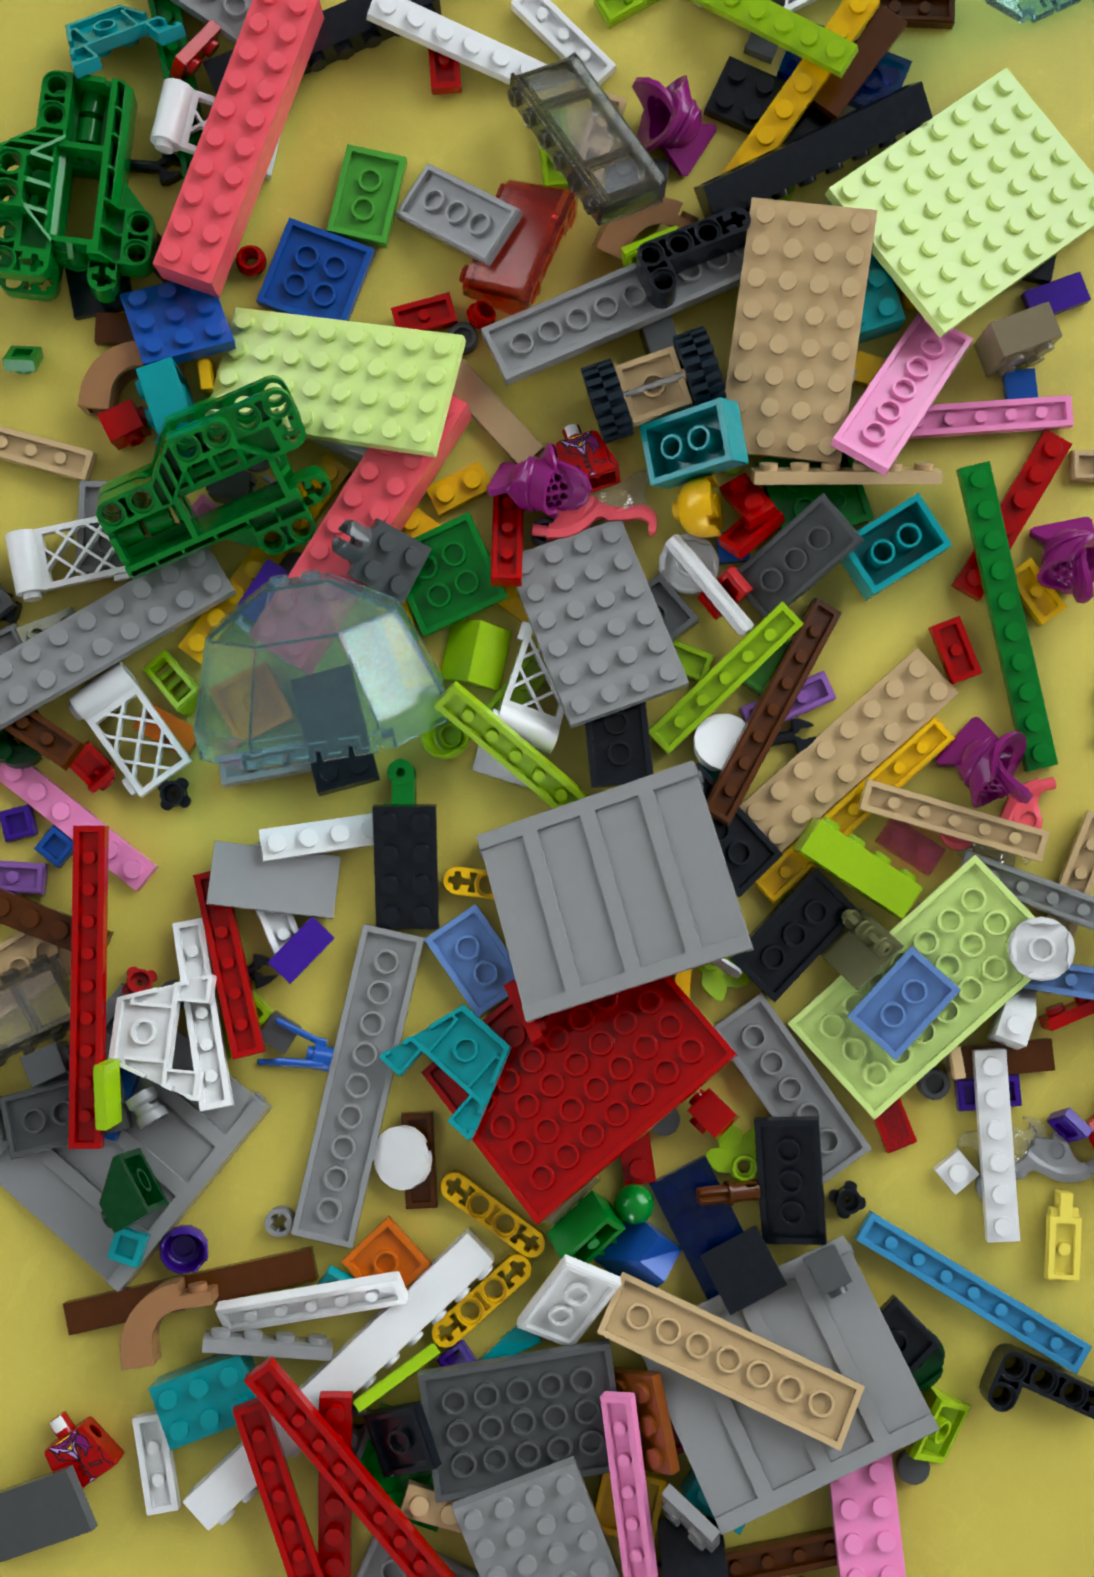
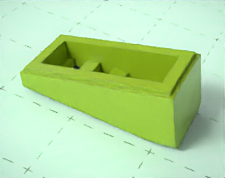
[142,649,209,717]

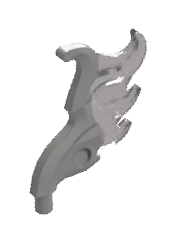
[957,1116,1094,1203]

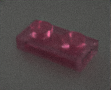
[875,819,946,876]

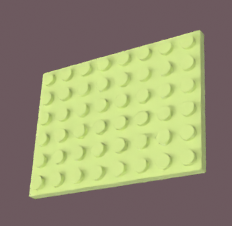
[825,68,1094,338]

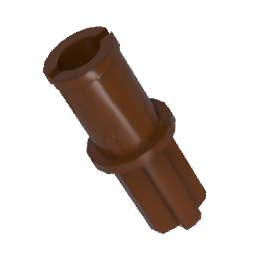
[696,1180,761,1206]

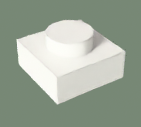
[932,1148,980,1195]

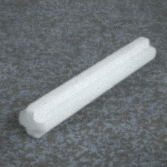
[665,534,754,636]

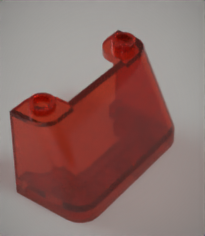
[459,179,578,315]

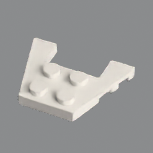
[108,974,217,1101]

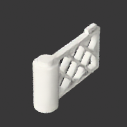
[150,78,281,182]
[4,516,132,602]
[492,621,564,755]
[68,661,193,798]

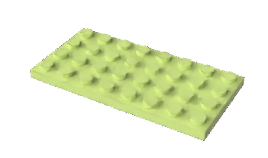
[205,307,466,457]
[787,855,1035,1120]

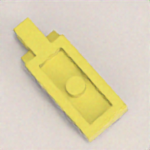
[1044,1189,1082,1282]

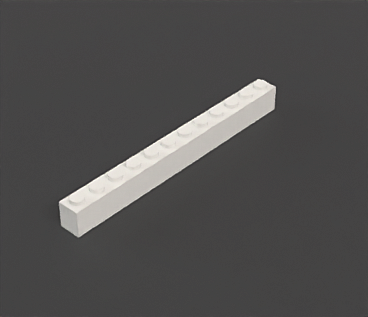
[183,1227,495,1531]

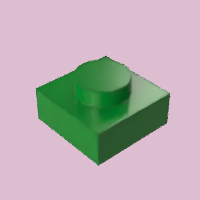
[2,346,44,374]

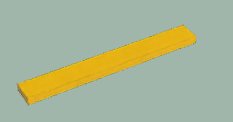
[754,716,955,904]

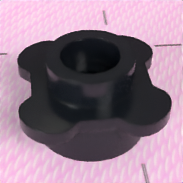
[158,778,191,811]
[828,1180,866,1219]

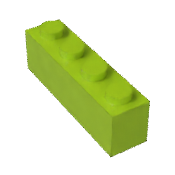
[792,816,923,919]

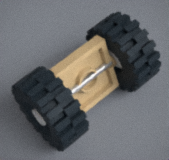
[581,326,726,444]

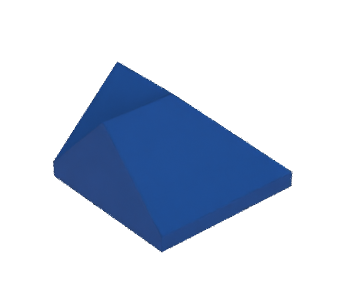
[594,1220,682,1288]

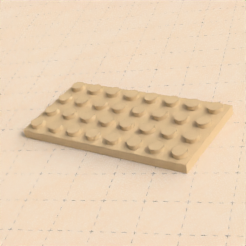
[725,197,878,464]

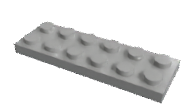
[713,992,872,1184]

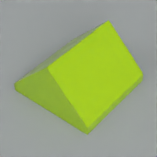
[439,620,512,692]
[903,1386,971,1464]

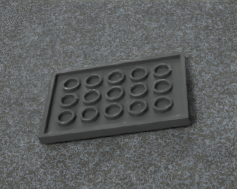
[418,1339,617,1503]

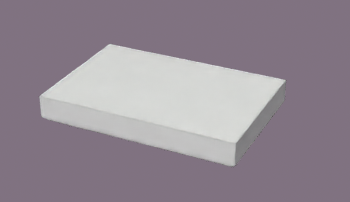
[517,1254,621,1346]

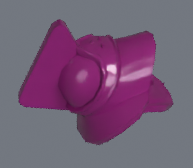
[632,75,716,177]
[487,443,592,520]
[1029,517,1094,604]
[936,717,1033,808]

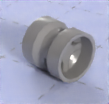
[125,1086,169,1130]

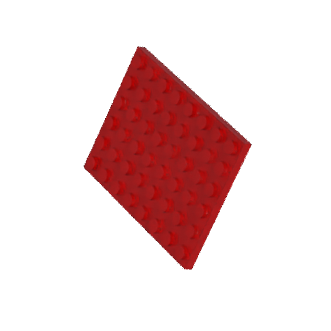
[421,976,737,1225]

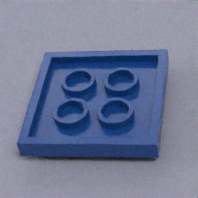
[256,217,375,321]
[119,281,236,366]

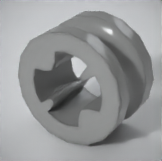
[264,1205,295,1237]

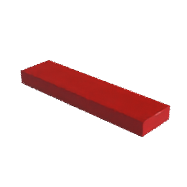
[490,493,524,587]

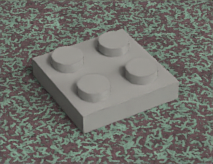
[661,1483,721,1553]

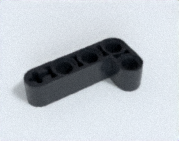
[636,207,751,309]
[979,1343,1094,1419]

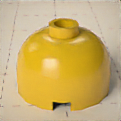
[672,474,723,538]

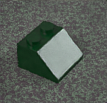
[99,1148,169,1233]

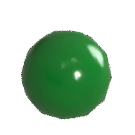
[614,1184,654,1225]

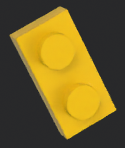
[426,461,490,518]
[1014,558,1068,627]

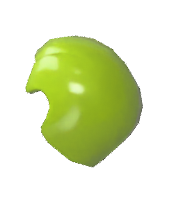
[421,714,470,760]

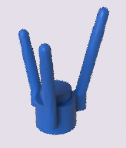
[257,1018,334,1072]

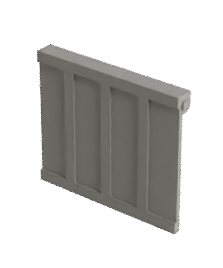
[476,760,754,1023]
[0,984,273,1292]
[639,1235,940,1535]

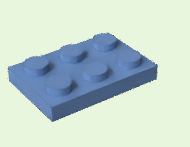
[424,904,516,1016]
[847,946,961,1060]

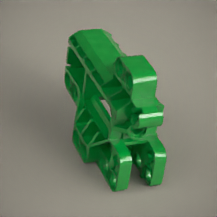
[0,70,158,303]
[96,375,332,579]

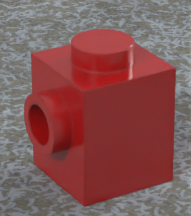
[97,398,152,450]
[687,1088,739,1140]

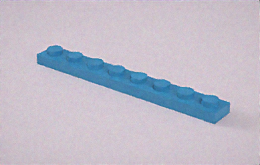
[854,1210,1092,1375]

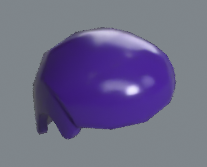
[159,1225,209,1274]

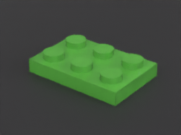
[327,144,407,248]

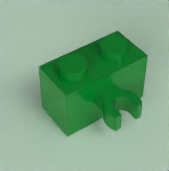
[547,1190,626,1264]

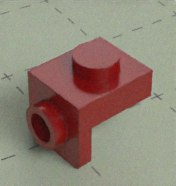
[697,565,753,620]
[69,740,116,794]

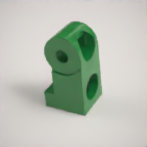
[383,759,416,805]

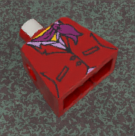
[555,424,621,493]
[45,1411,125,1488]

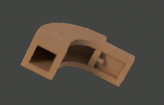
[592,196,699,260]
[78,341,185,416]
[120,1275,219,1370]

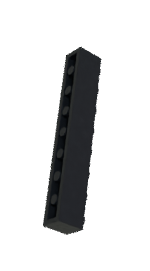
[203,0,442,94]
[694,81,933,218]

